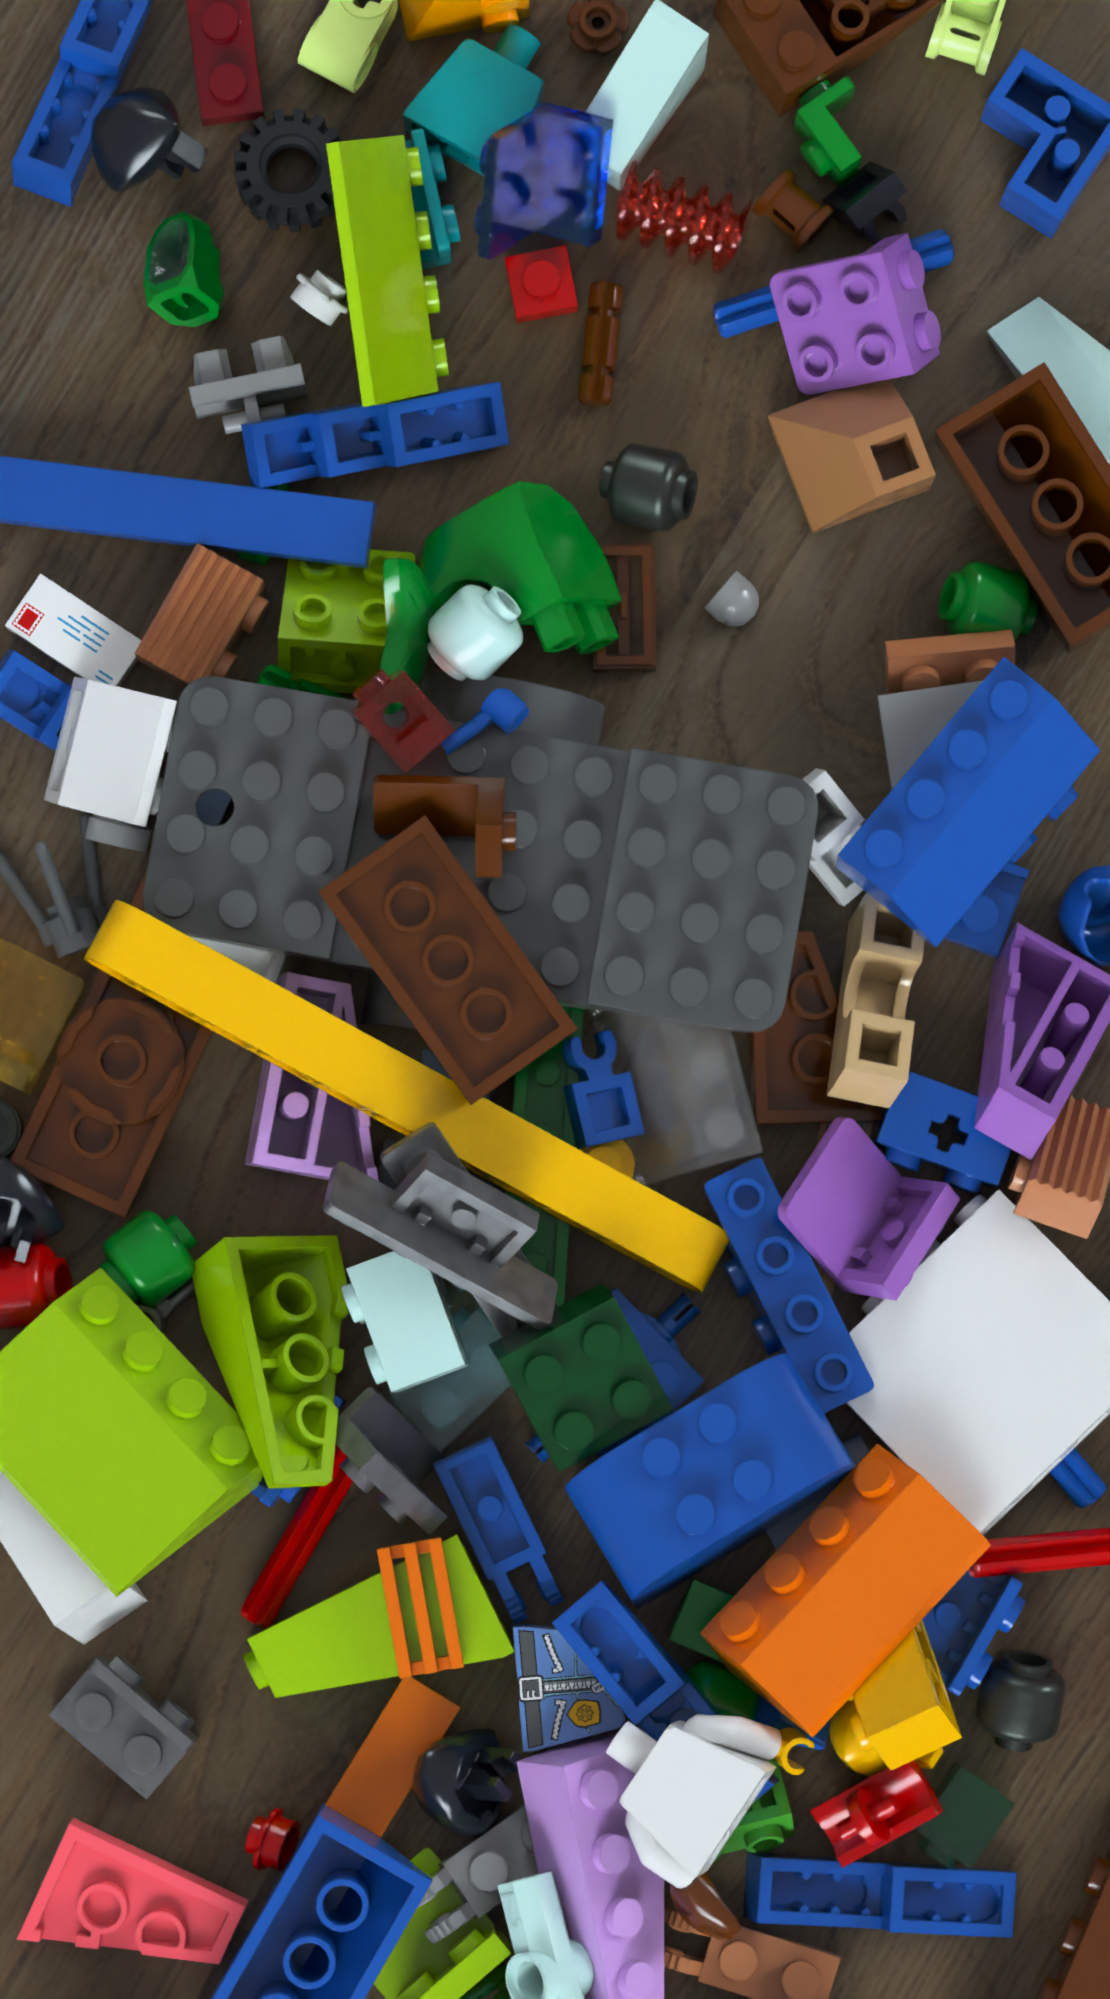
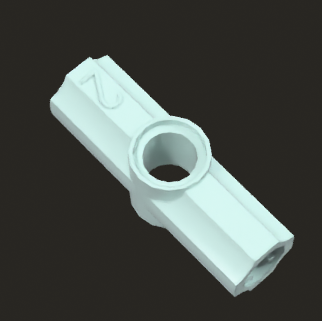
[497,1871,594,1999]

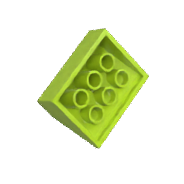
[326,135,449,407]
[0,1268,263,1597]

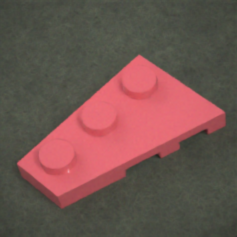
[17,1818,249,1964]

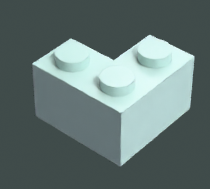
[341,1251,470,1393]

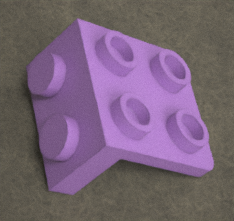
[770,233,941,395]
[778,1117,960,1301]

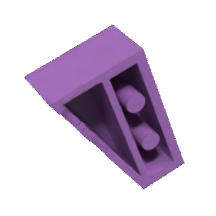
[974,922,1110,1160]

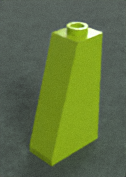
[243,1533,515,1698]

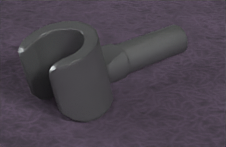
[138,1277,196,1333]

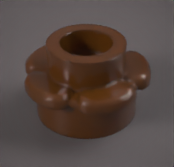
[567,0,629,54]

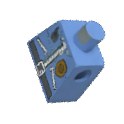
[513,1623,625,1752]

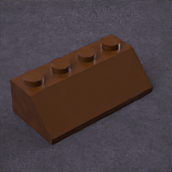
[935,362,1110,654]

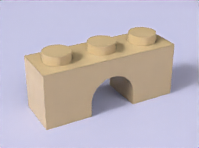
[827,892,925,1108]

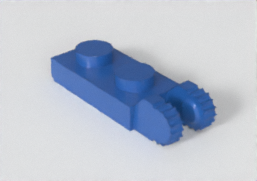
[433,1436,564,1625]

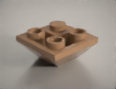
[767,379,936,534]

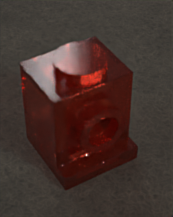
[349,668,455,773]

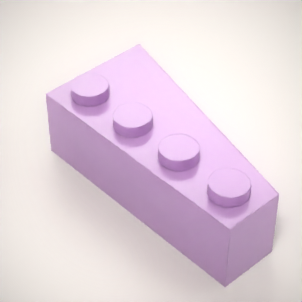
[516,1726,664,1999]

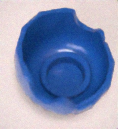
[1058,864,1110,967]

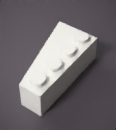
[0,1471,148,1645]

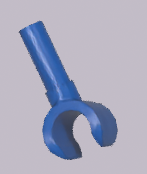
[439,688,529,754]

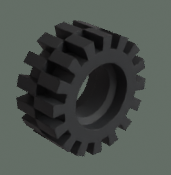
[234,108,340,232]

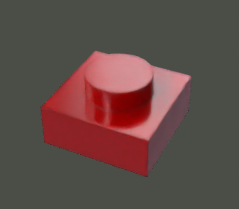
[504,245,578,323]

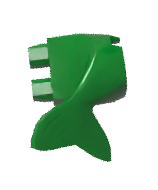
[375,481,622,714]

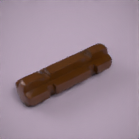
[578,281,624,406]

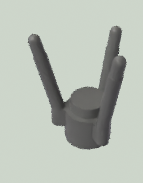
[0,815,107,959]

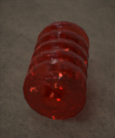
[614,160,754,274]

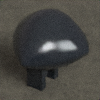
[91,87,208,192]
[0,1157,64,1263]
[413,1729,523,1837]

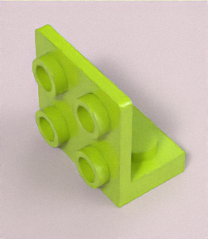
[278,549,416,695]
[373,1847,512,1999]

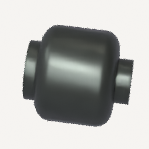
[599,444,698,532]
[976,1650,1066,1752]

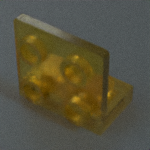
[0,938,85,1095]

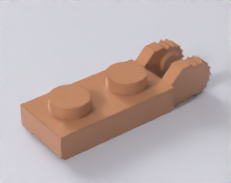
[664,1906,841,1999]

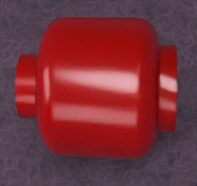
[0,1243,72,1329]

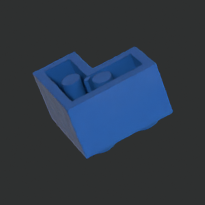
[980,48,1110,239]

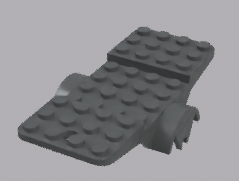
[143,672,818,1056]

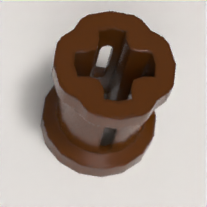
[752,169,835,253]

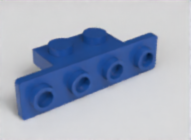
[704,1158,874,1414]

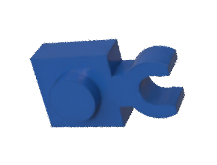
[562,1030,645,1149]

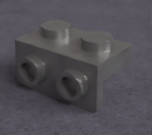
[336,1387,448,1535]

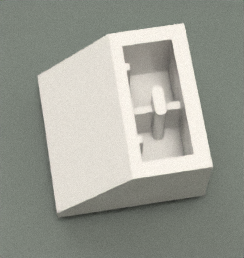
[44,677,177,827]

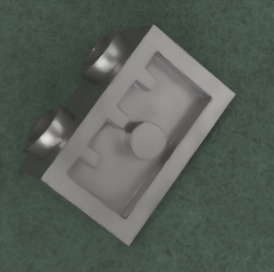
[49,1654,199,1800]

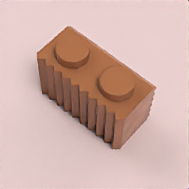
[134,544,270,688]
[1008,1094,1110,1239]

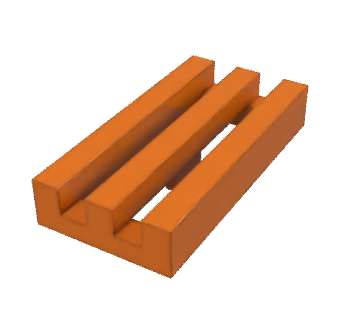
[377,1537,464,1679]

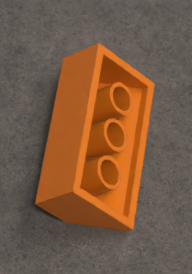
[700,1444,991,1737]

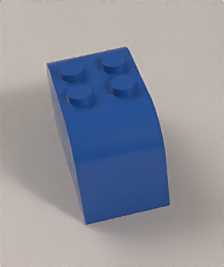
[565,1353,856,1610]

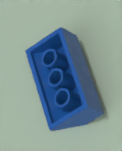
[836,657,1100,948]
[209,1803,433,1999]

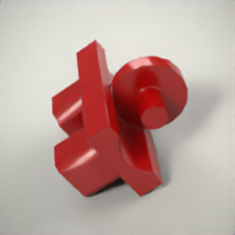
[810,1760,944,1868]

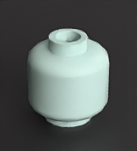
[427,584,523,681]

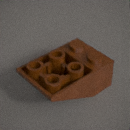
[712,0,945,117]

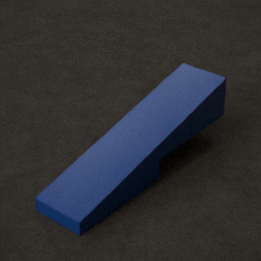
[12,0,154,207]
[552,1580,780,1804]
[743,1852,1017,1938]

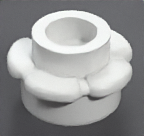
[290,269,348,326]

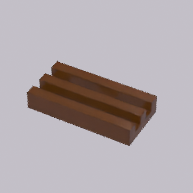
[593,543,656,672]

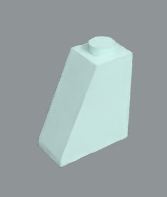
[568,0,709,191]

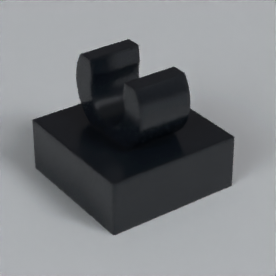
[822,161,907,244]

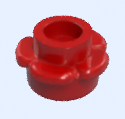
[245,1808,300,1871]

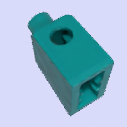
[403,24,544,190]

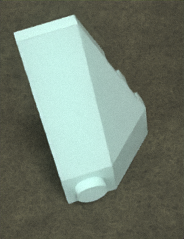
[986,297,1110,465]

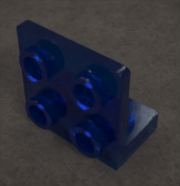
[474,102,613,260]

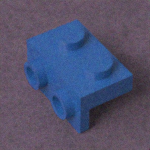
[922,1571,1025,1697]

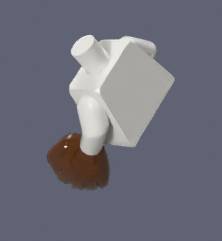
[606,1714,815,1940]

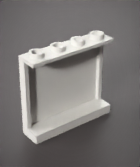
[846,1190,1110,1536]

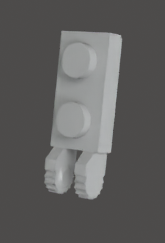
[418,1803,539,1944]

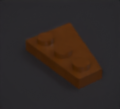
[749,931,882,1125]

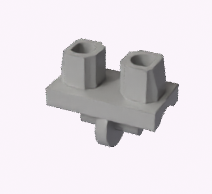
[189,336,308,434]

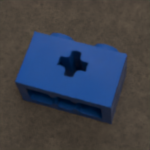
[873,1071,1011,1195]

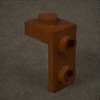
[373,774,517,878]

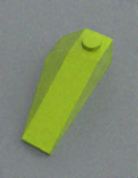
[192,1235,348,1489]

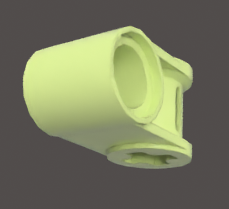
[298,0,399,93]
[925,0,1006,76]

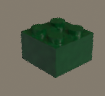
[488,1283,674,1473]

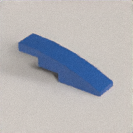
[241,382,509,488]

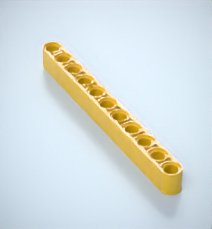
[84,900,729,1293]

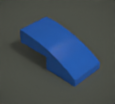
[0,649,72,752]

